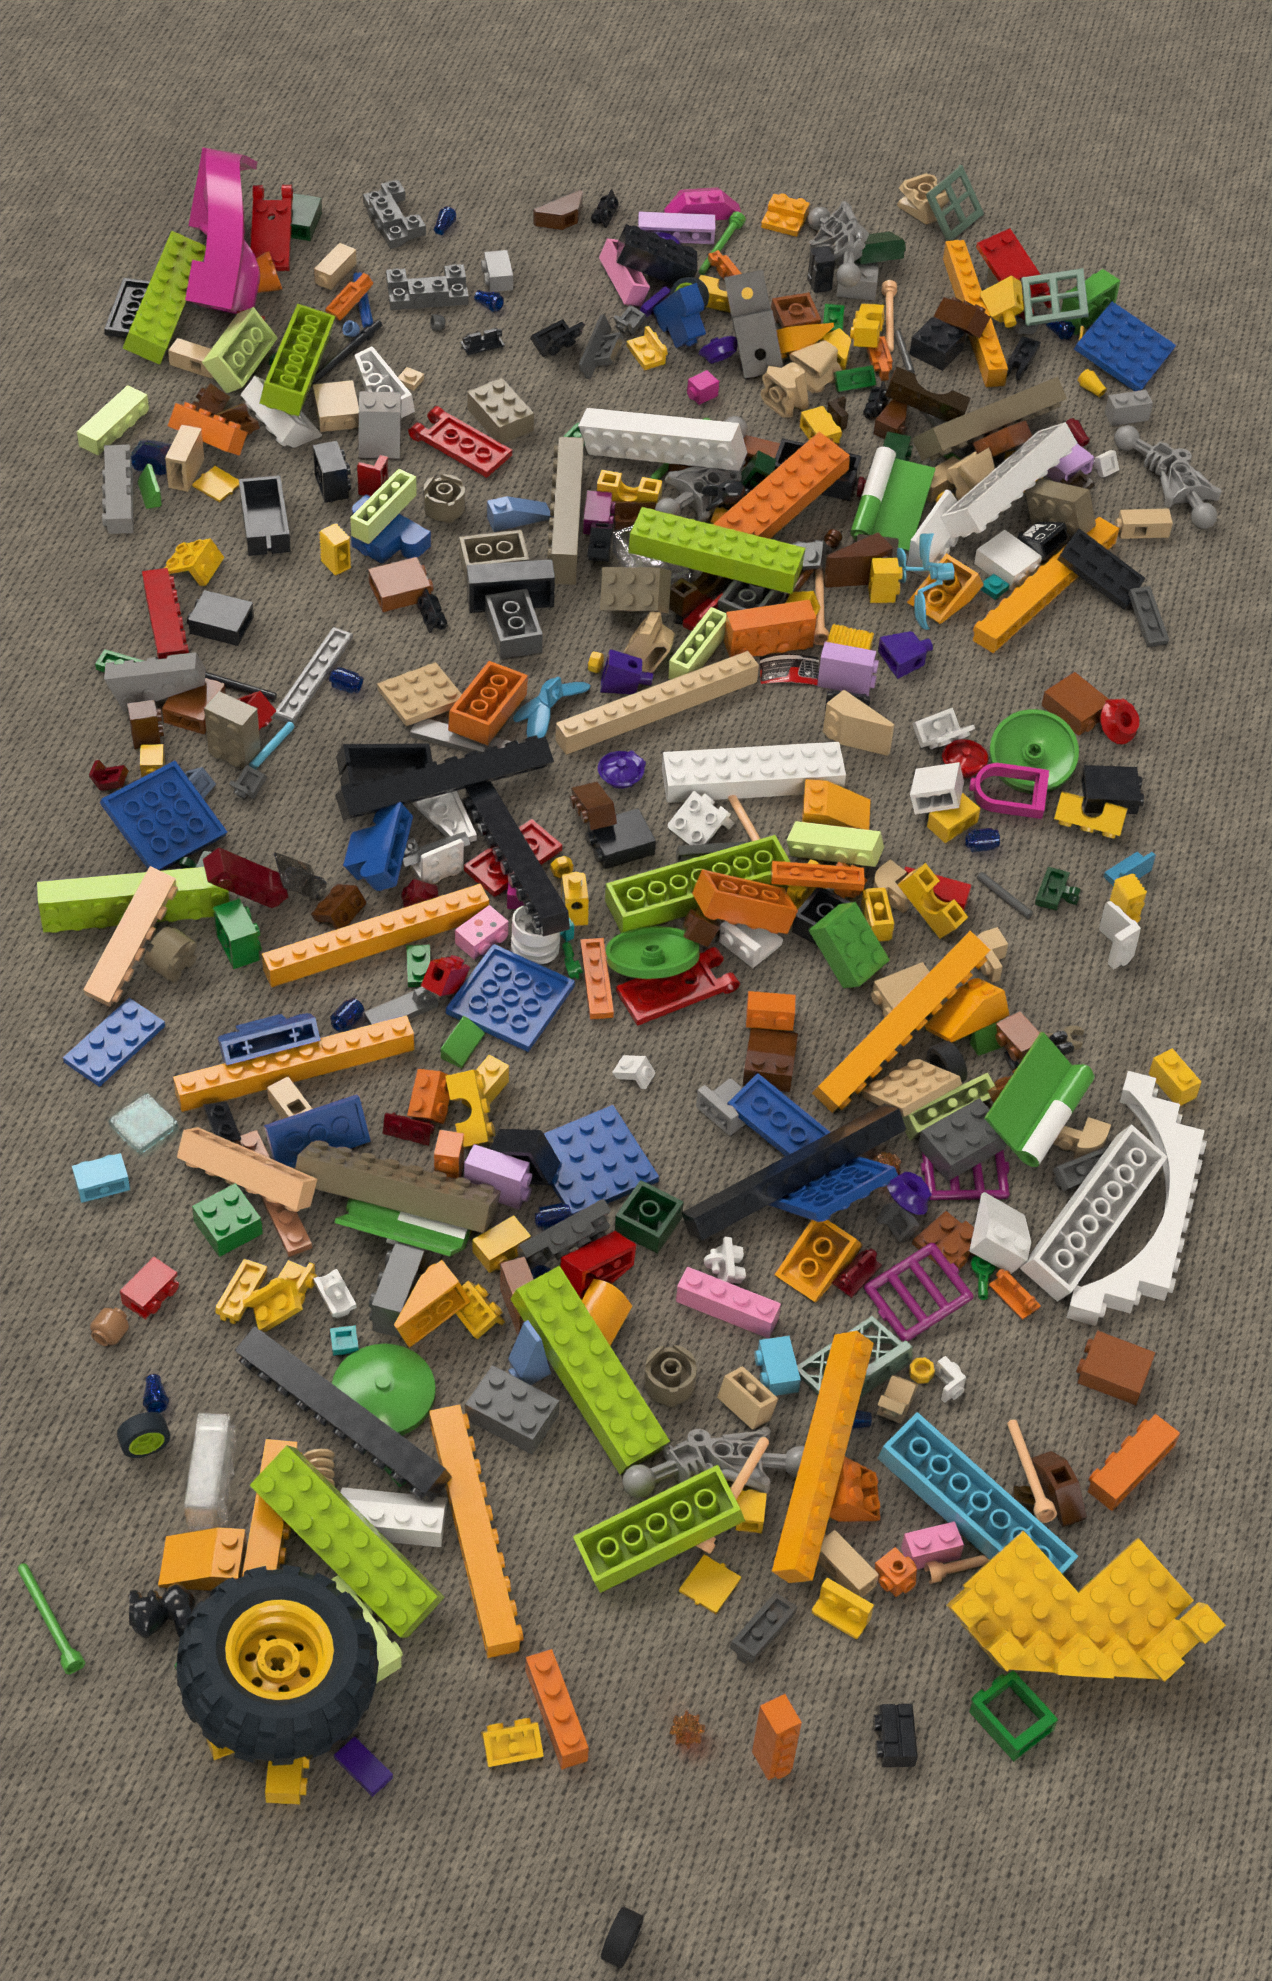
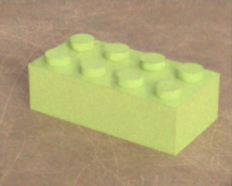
[202,307,278,393]

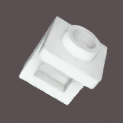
[612,1055,655,1089]
[935,1356,966,1403]

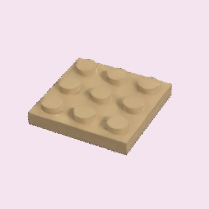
[377,662,462,726]
[862,1059,962,1117]

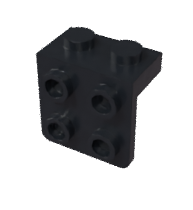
[530,319,585,357]

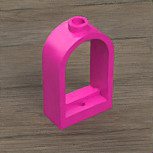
[969,763,1049,819]

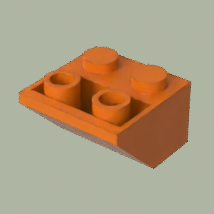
[829,1457,880,1522]

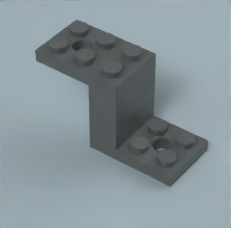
[724,269,783,378]

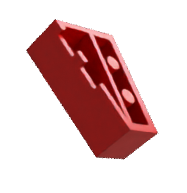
[560,1231,636,1300]

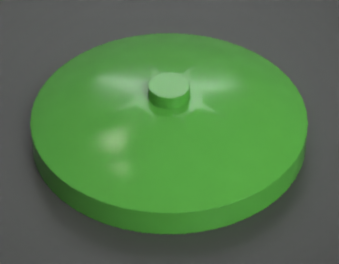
[989,709,1079,794]
[606,926,700,979]
[332,1344,435,1436]

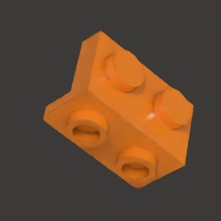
[407,1069,450,1124]

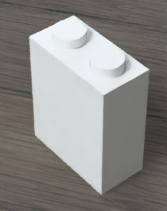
[974,530,1042,590]
[910,762,964,814]

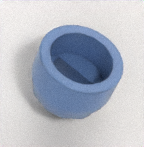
[342,320,360,337]

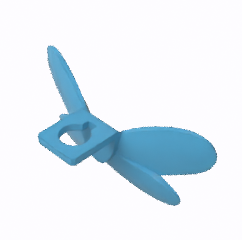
[513,676,591,738]

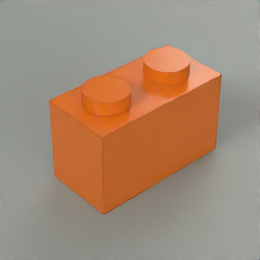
[746,991,796,1031]
[434,1130,464,1179]

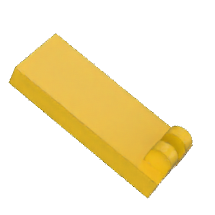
[215,1259,267,1324]

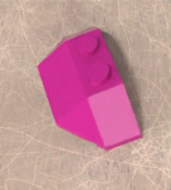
[664,187,741,220]

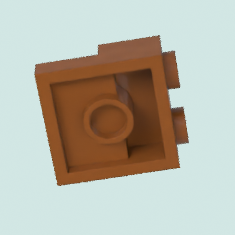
[771,292,821,328]
[912,1211,975,1270]

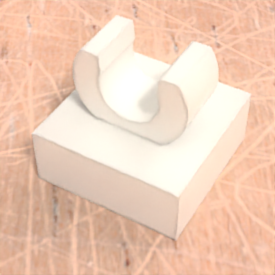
[1093,450,1119,477]

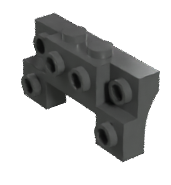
[363,180,426,249]
[386,264,469,310]
[517,1198,611,1278]

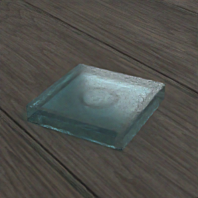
[108,1093,178,1154]

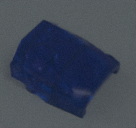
[131,440,172,475]

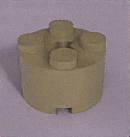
[423,474,465,523]
[144,926,197,983]
[644,1345,697,1407]

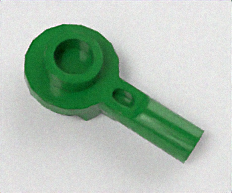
[562,942,583,980]
[971,1255,996,1300]

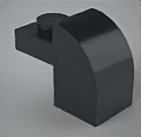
[587,522,613,562]

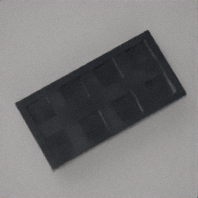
[1057,528,1146,610]

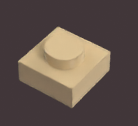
[398,367,424,391]

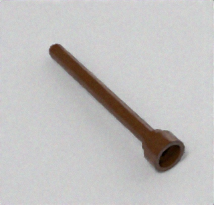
[785,529,843,599]

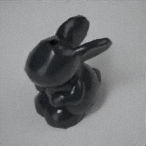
[701,479,752,512]
[129,1583,195,1638]

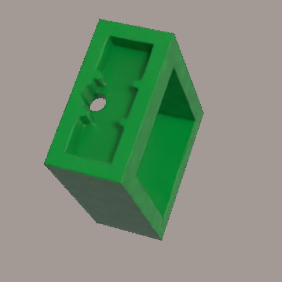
[969,1670,1058,1762]

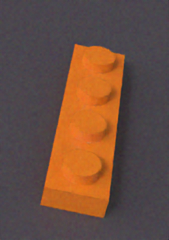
[771,861,865,891]
[580,938,614,1019]

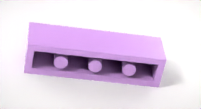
[638,212,715,244]

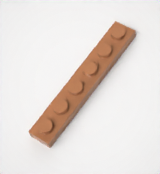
[234,1130,312,1257]

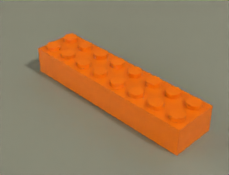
[713,431,850,539]

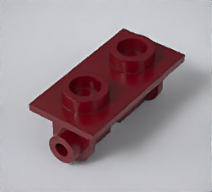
[382,1112,435,1146]
[832,1248,882,1298]

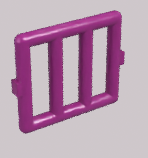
[920,1150,1010,1200]
[864,1243,974,1342]

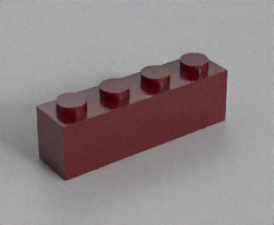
[203,847,289,908]

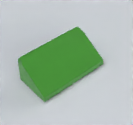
[138,464,162,509]
[441,1016,485,1068]
[970,1017,1008,1056]

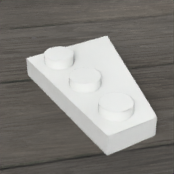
[412,791,477,842]

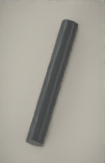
[894,330,915,374]
[977,872,1033,919]

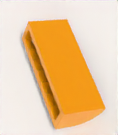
[581,1279,632,1346]

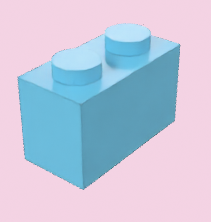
[72,1153,130,1203]
[754,1336,801,1396]

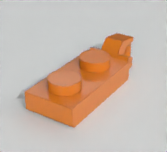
[708,250,742,279]
[325,273,373,321]
[866,336,893,381]

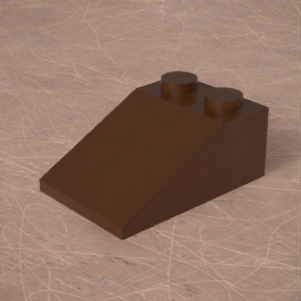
[824,532,893,588]
[742,1028,798,1092]

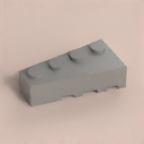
[102,444,133,534]
[104,652,206,712]

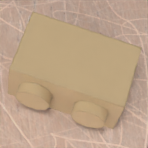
[717,1366,778,1430]

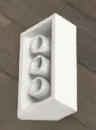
[241,376,322,448]
[907,489,959,578]
[340,1487,448,1547]

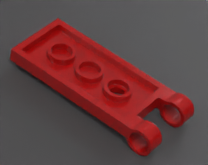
[251,185,293,271]
[976,228,1052,320]
[408,406,512,478]
[616,947,740,1026]

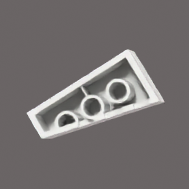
[355,347,415,418]

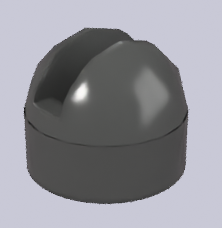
[430,314,446,330]

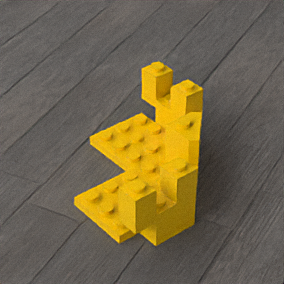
[946,1531,1226,1682]

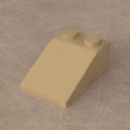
[823,690,894,756]

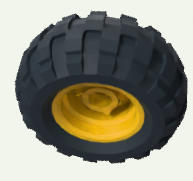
[176,1565,379,1766]

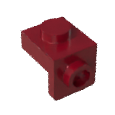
[89,760,129,791]
[401,879,439,908]

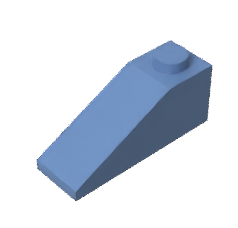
[487,496,553,532]
[508,1320,551,1385]

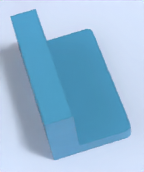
[1104,851,1156,886]

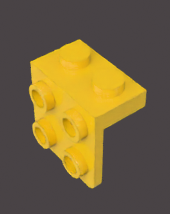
[164,538,225,586]

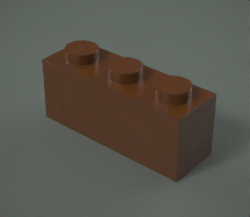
[933,297,991,338]
[569,782,617,830]

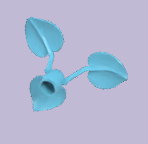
[897,533,954,630]

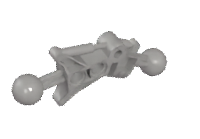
[808,201,869,287]
[655,416,747,523]
[1114,425,1222,529]
[622,1427,804,1498]

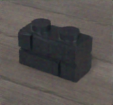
[807,246,835,293]
[873,1704,918,1768]

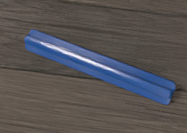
[353,272,373,328]

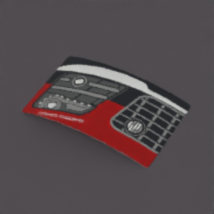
[760,654,819,685]

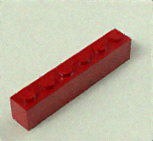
[142,568,189,659]

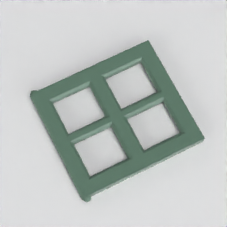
[926,165,984,241]
[1021,268,1089,326]

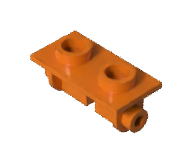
[989,1269,1041,1320]

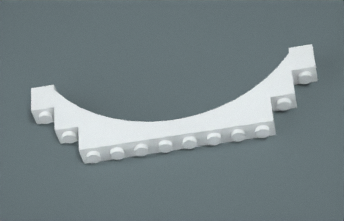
[1066,1071,1207,1326]

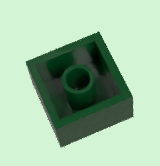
[614,1180,684,1254]

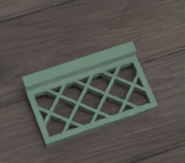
[797,1316,913,1398]

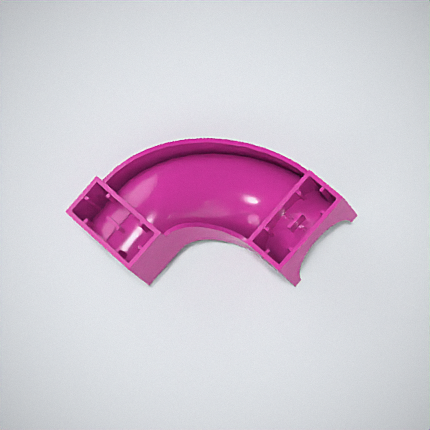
[185,148,260,314]

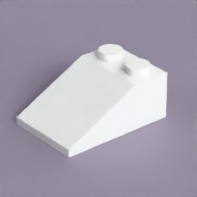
[969,1192,1031,1274]

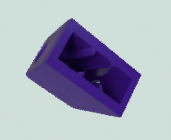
[878,631,933,679]
[600,649,653,694]

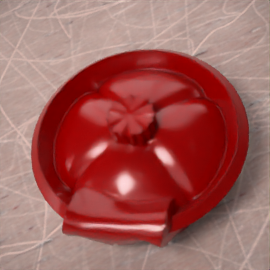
[1101,698,1140,744]
[942,739,989,779]

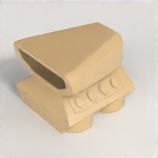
[897,173,950,224]
[790,341,842,393]
[761,362,809,418]
[946,448,995,501]
[623,611,675,673]

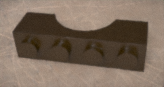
[885,367,971,422]
[669,572,734,617]

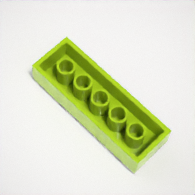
[573,1465,745,1593]

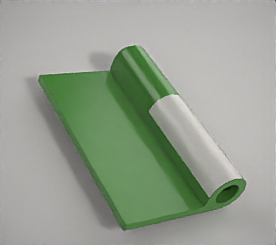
[850,447,936,552]
[984,1032,1095,1167]
[335,1198,471,1256]

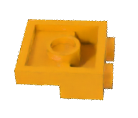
[761,193,810,237]

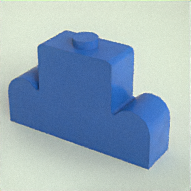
[653,283,706,348]
[351,494,431,563]
[343,802,413,891]
[218,1013,321,1065]

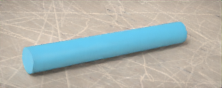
[249,722,295,769]

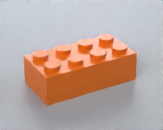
[724,600,817,658]
[448,661,528,745]
[692,869,798,934]

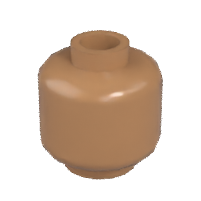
[90,1308,129,1346]

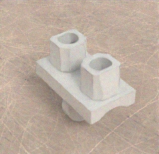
[704,1237,746,1284]
[314,1269,356,1318]

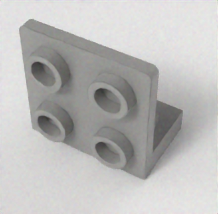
[696,1079,745,1136]

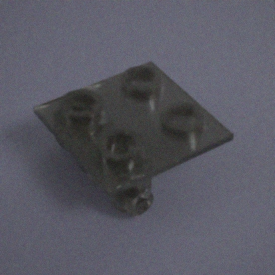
[274,852,327,901]

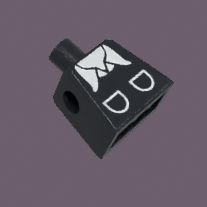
[1017,522,1070,562]

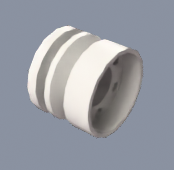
[511,905,560,965]

